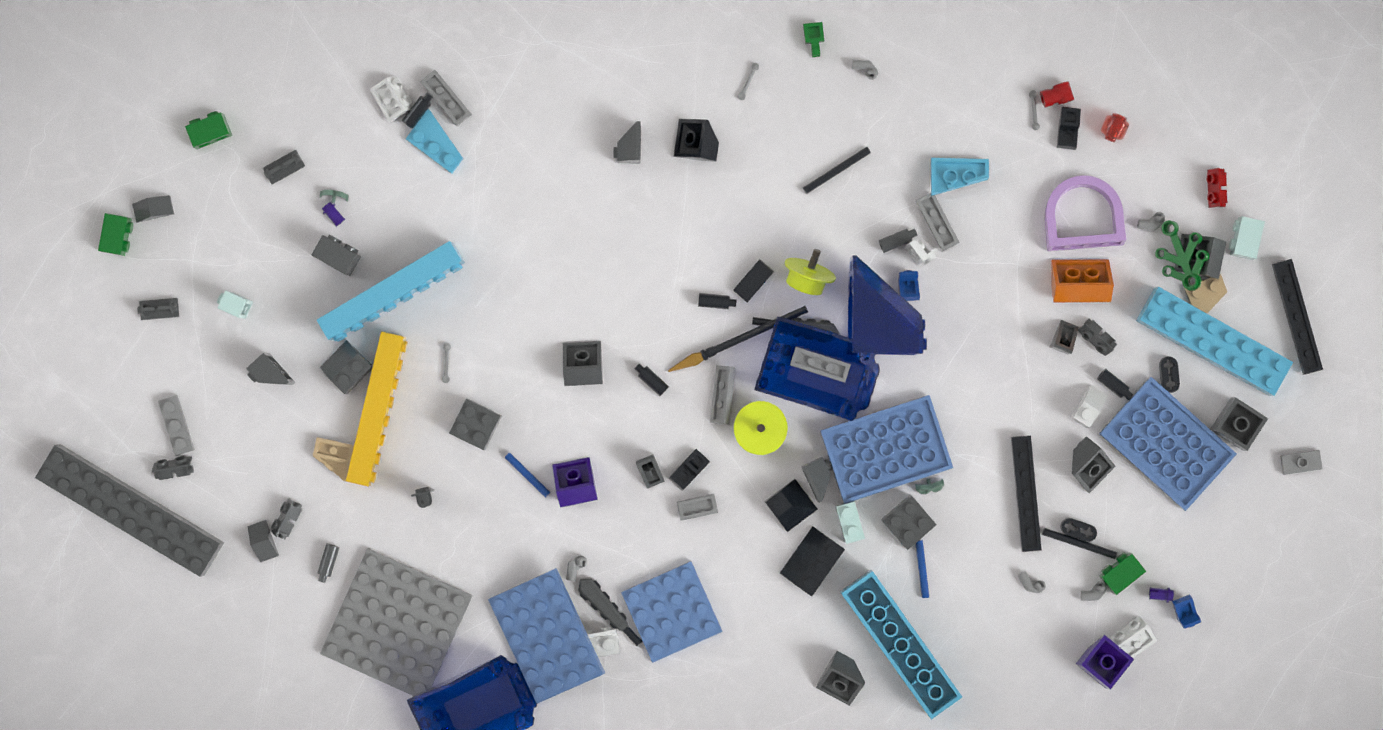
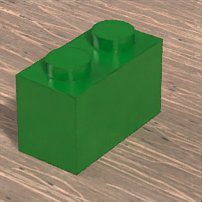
[185,111,233,149]
[98,213,133,256]
[1099,552,1146,595]

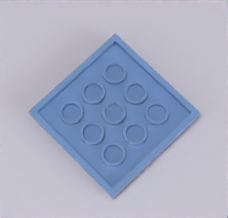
[621,561,723,663]

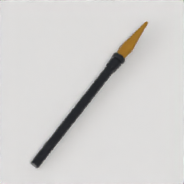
[668,305,808,372]

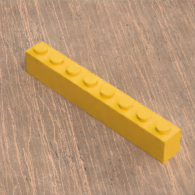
[346,331,408,487]

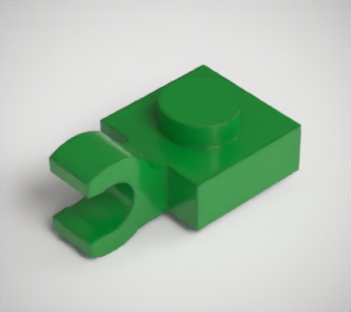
[803,22,825,58]

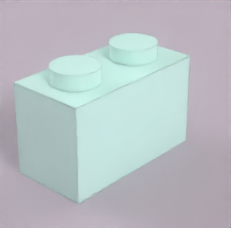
[1228,216,1265,260]
[217,290,253,319]
[835,501,865,544]

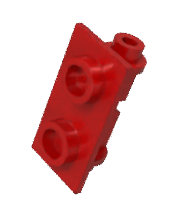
[1206,168,1228,208]

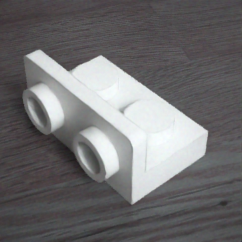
[370,76,413,122]
[905,239,938,265]
[1109,617,1158,658]
[586,627,620,657]

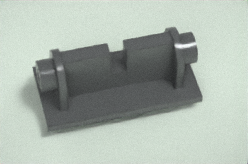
[263,150,305,185]
[137,298,179,320]
[1078,319,1117,356]
[152,456,194,480]
[411,487,434,508]
[271,498,302,540]

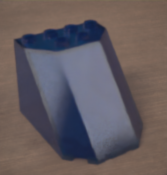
[847,255,927,355]
[754,316,880,421]
[406,655,537,730]

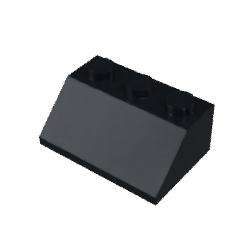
[780,526,845,596]

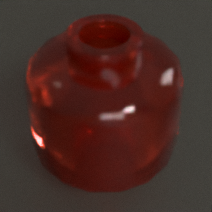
[1101,113,1129,142]

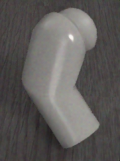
[1137,212,1165,231]
[1018,571,1046,593]
[1080,581,1107,601]

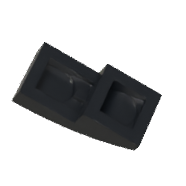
[1056,107,1081,150]
[733,259,774,303]
[669,449,710,491]

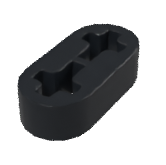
[1159,356,1180,393]
[1060,518,1097,542]

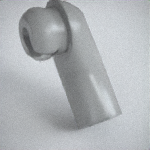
[852,60,878,80]
[566,555,587,581]

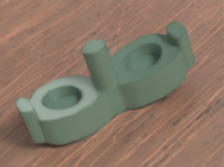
[319,190,349,203]
[915,479,944,494]

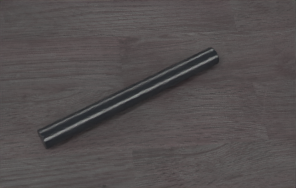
[803,147,871,194]
[1042,528,1117,559]

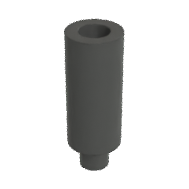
[878,229,918,253]
[317,543,340,583]

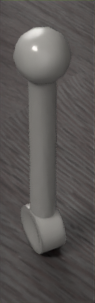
[738,63,759,100]
[1029,90,1040,130]
[442,343,451,383]

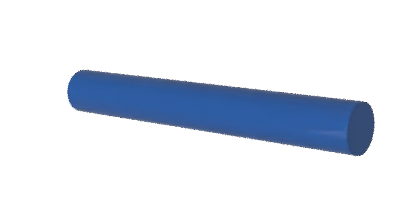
[504,452,551,498]
[916,540,929,598]

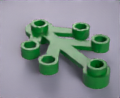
[1155,220,1209,291]

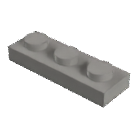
[420,70,472,127]
[916,193,960,251]
[790,347,851,383]
[710,365,735,425]
[158,395,195,456]

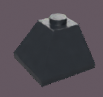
[673,119,719,162]
[764,479,818,532]

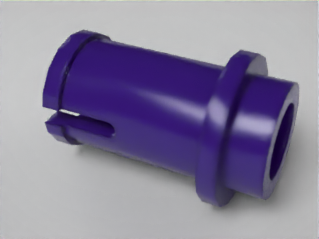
[322,202,345,227]
[1149,587,1174,603]

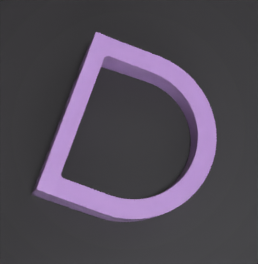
[1044,176,1126,251]

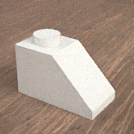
[1070,385,1107,428]

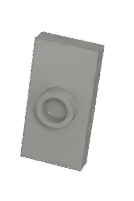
[1280,450,1322,475]
[677,494,718,521]

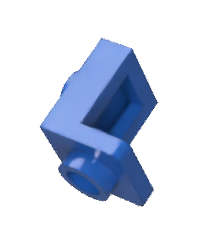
[898,270,920,302]
[1172,594,1201,629]

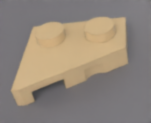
[1184,274,1227,313]
[313,437,354,481]

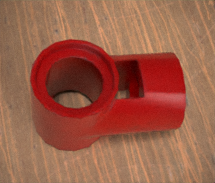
[1040,81,1075,108]

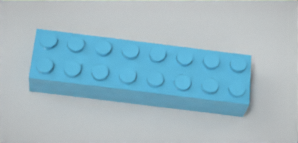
[317,241,465,342]
[1136,287,1293,396]
[840,570,962,720]

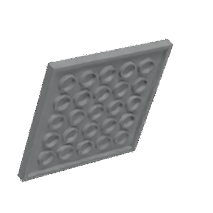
[320,548,473,701]

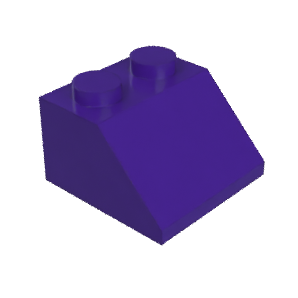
[552,457,598,508]
[1076,635,1134,689]

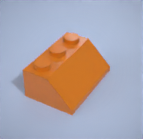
[1051,259,1114,303]

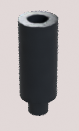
[402,92,433,129]
[698,293,737,310]
[634,363,669,396]
[1097,368,1133,400]

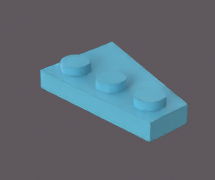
[406,108,463,174]
[931,158,989,196]

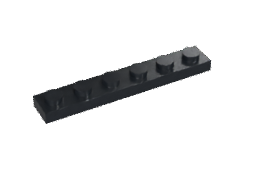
[1272,259,1323,375]
[1011,435,1042,552]

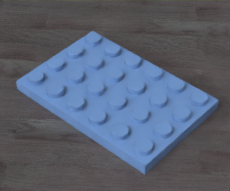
[1099,377,1237,511]
[820,395,953,504]
[488,568,605,704]

